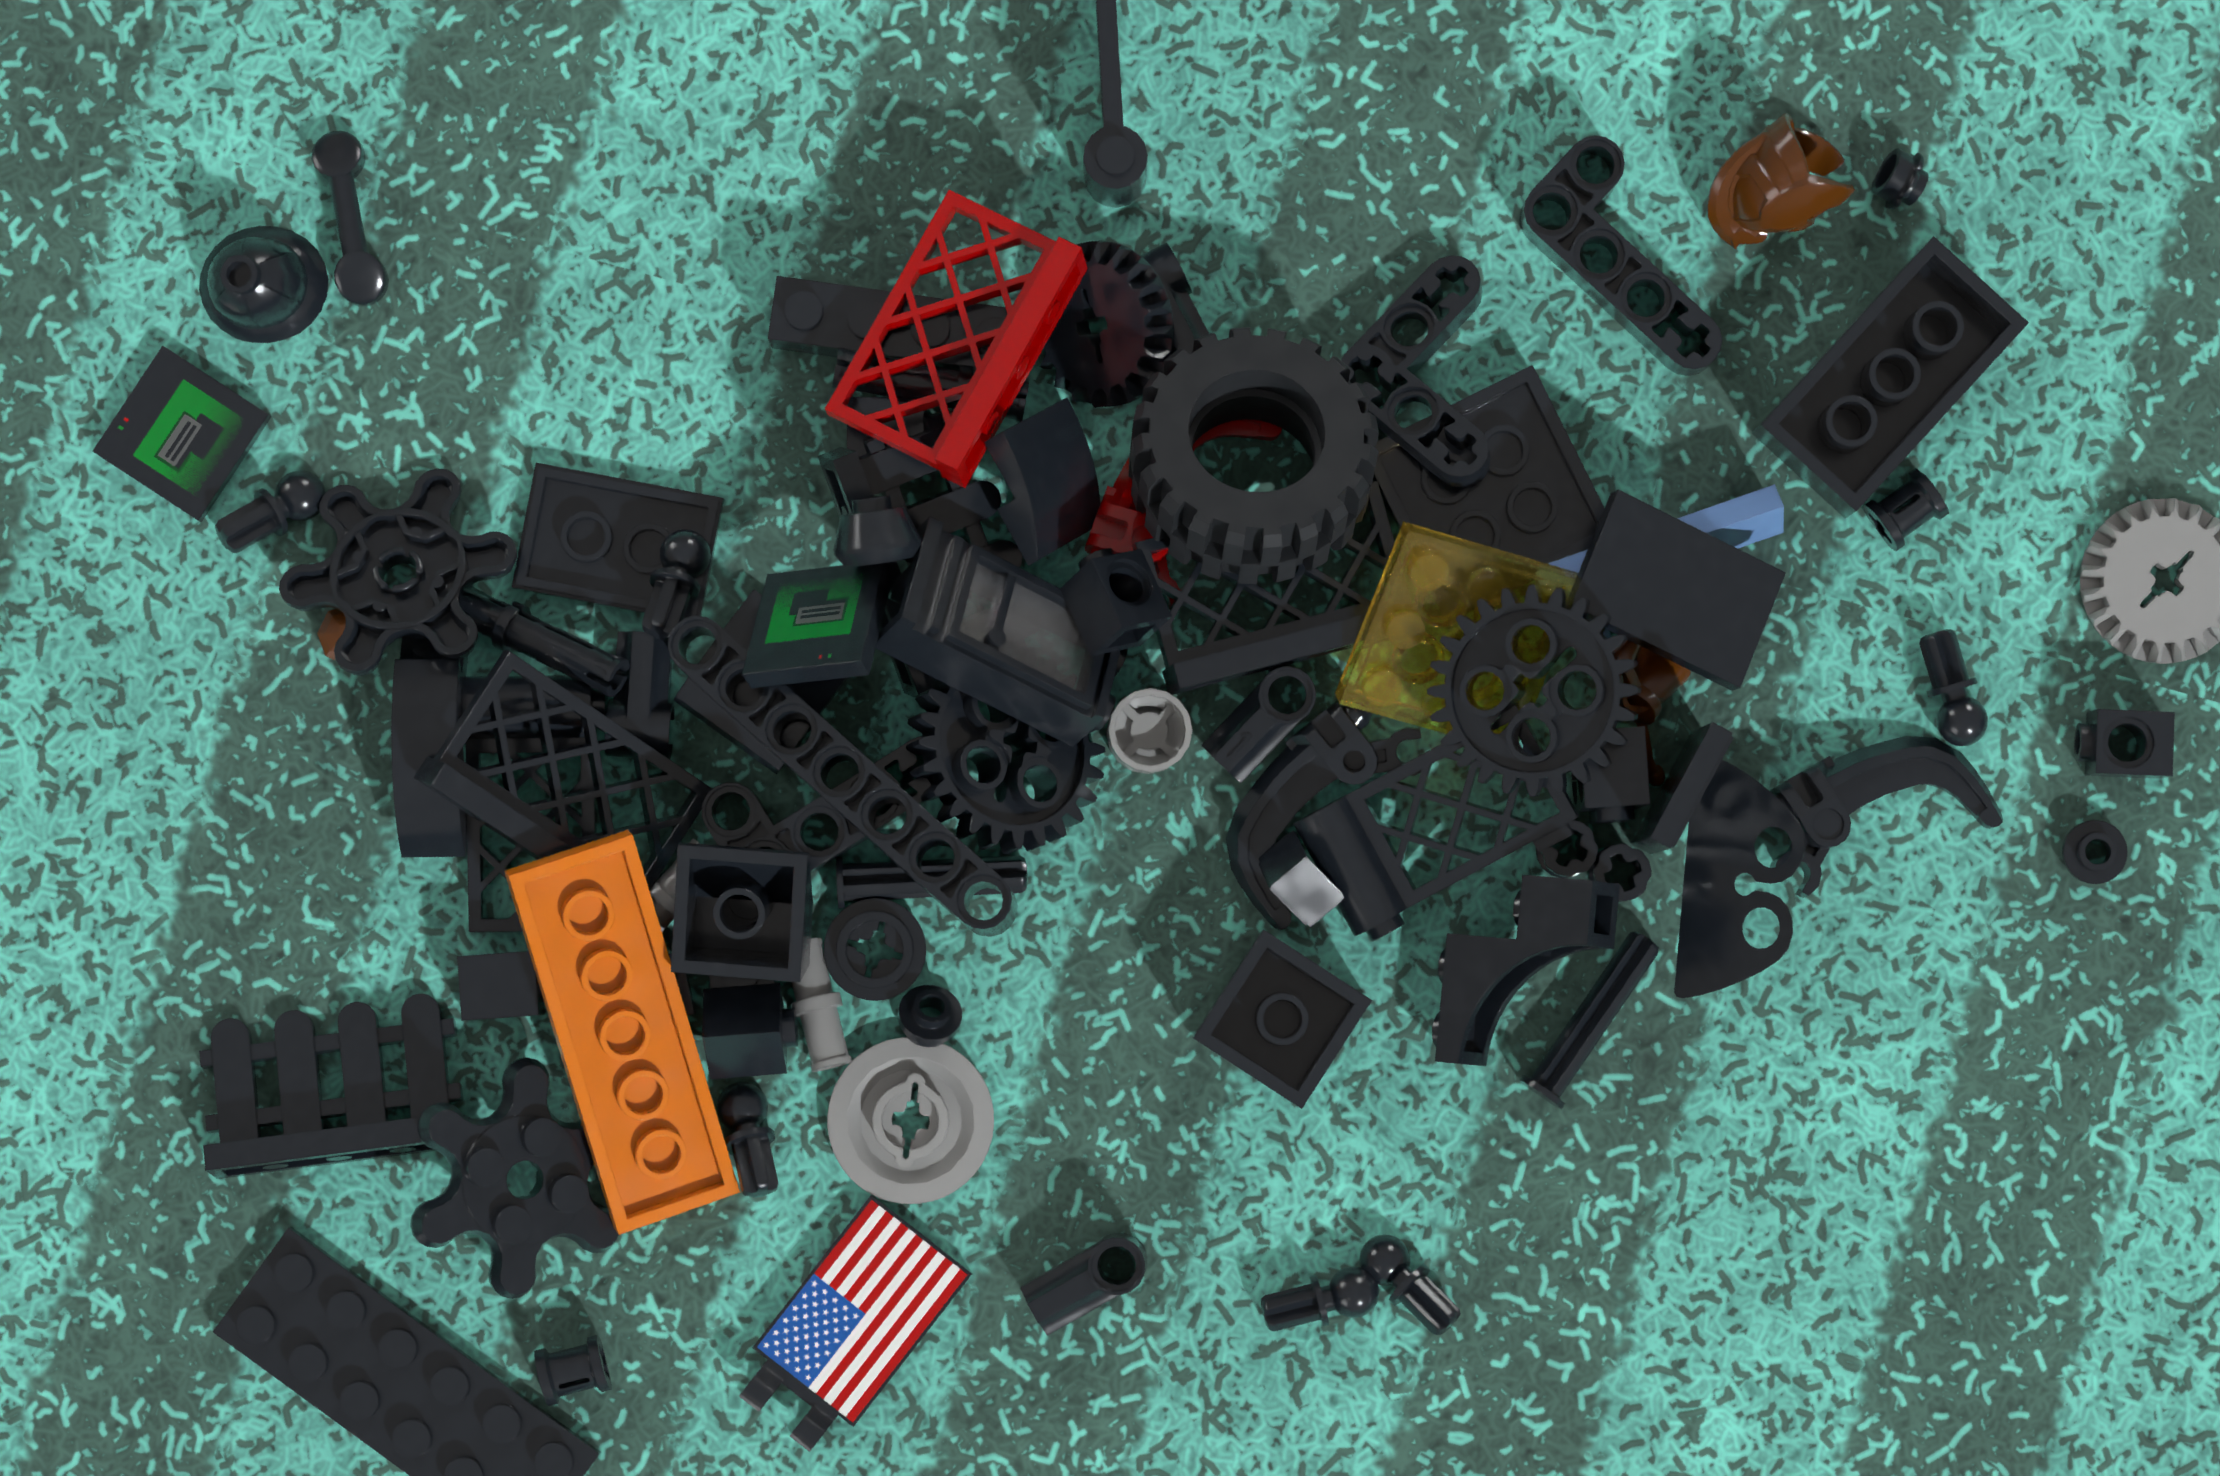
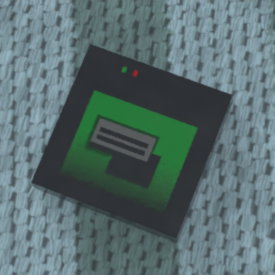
[92,346,272,522]
[742,563,893,688]

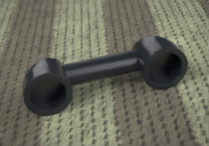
[311,131,389,306]

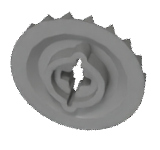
[2080,498,2220,664]
[827,1037,994,1204]

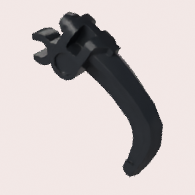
[1226,698,1422,930]
[1770,736,2003,898]

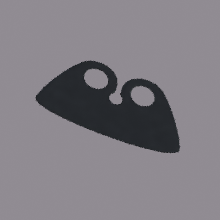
[1674,760,1805,999]

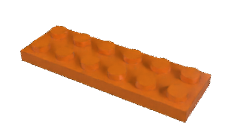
[504,830,740,1235]

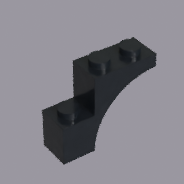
[1432,875,1620,1066]

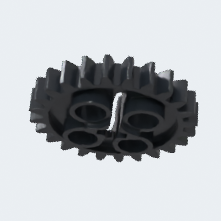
[1427,585,1641,797]
[906,644,1106,854]

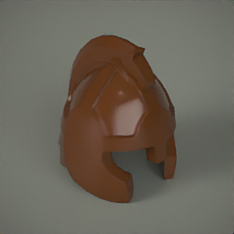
[1707,113,1855,249]

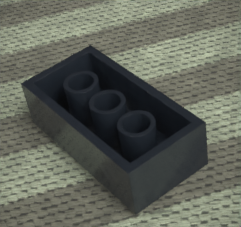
[1752,236,2029,519]

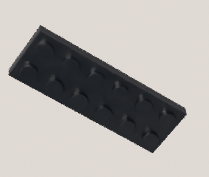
[213,1227,601,1476]

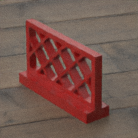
[825,190,1088,488]

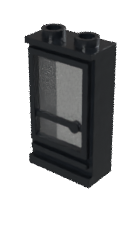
[876,516,1128,747]

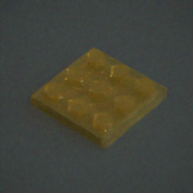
[1335,521,1578,742]

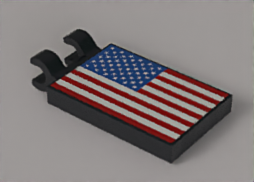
[739,1195,972,1452]

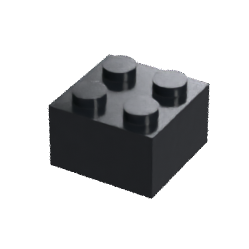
[1192,930,1372,1109]

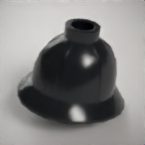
[199,226,329,343]

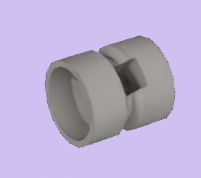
[1106,688,1192,774]

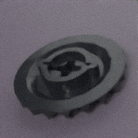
[1039,240,1174,408]

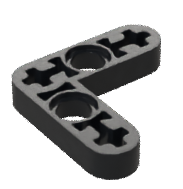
[1341,255,1491,488]

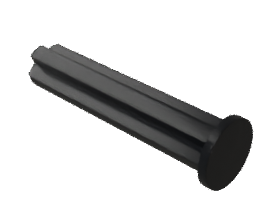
[836,855,1028,908]
[1519,931,1659,1109]

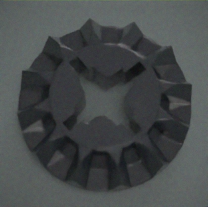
[824,898,926,1001]

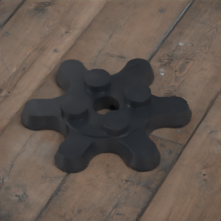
[279,468,517,676]
[410,1057,619,1299]

